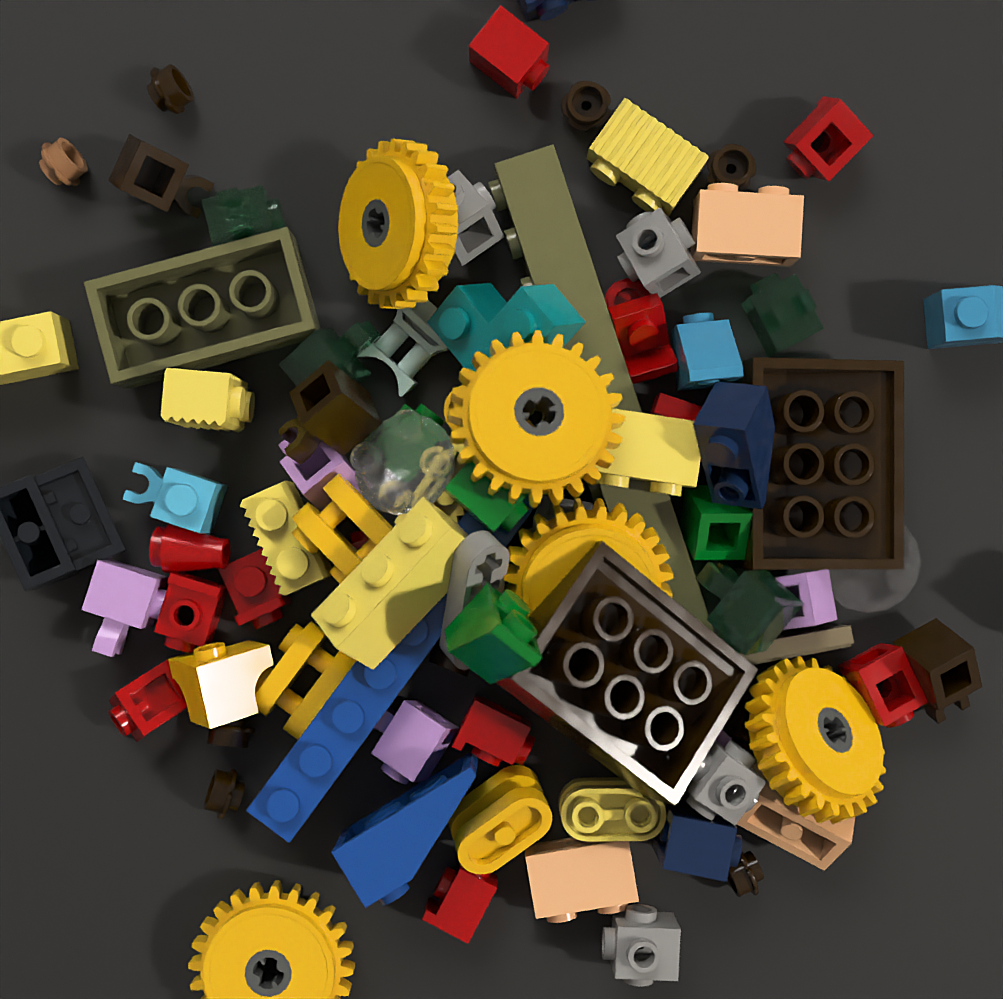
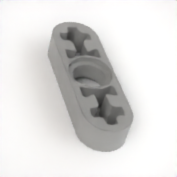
[439,530,510,670]

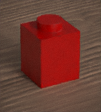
[468,5,550,99]

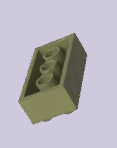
[84,227,322,389]

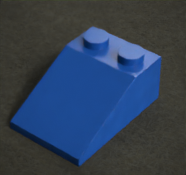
[331,752,478,908]

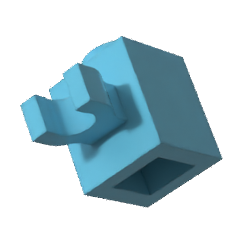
[123,462,228,533]

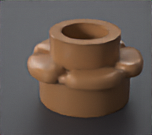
[39,138,88,186]

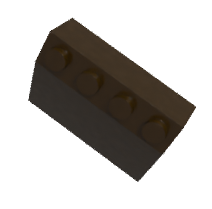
[734,357,904,570]
[496,541,758,806]

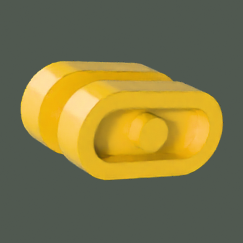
[292,473,394,584]
[255,621,357,740]
[448,765,552,874]

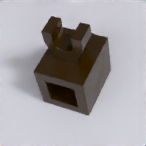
[108,134,214,219]
[278,360,382,465]
[893,618,982,724]

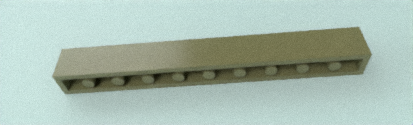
[488,144,714,632]

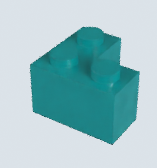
[427,283,586,372]

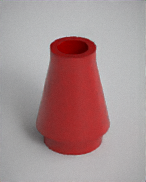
[149,523,231,573]

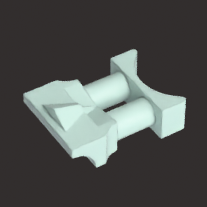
[355,300,448,397]

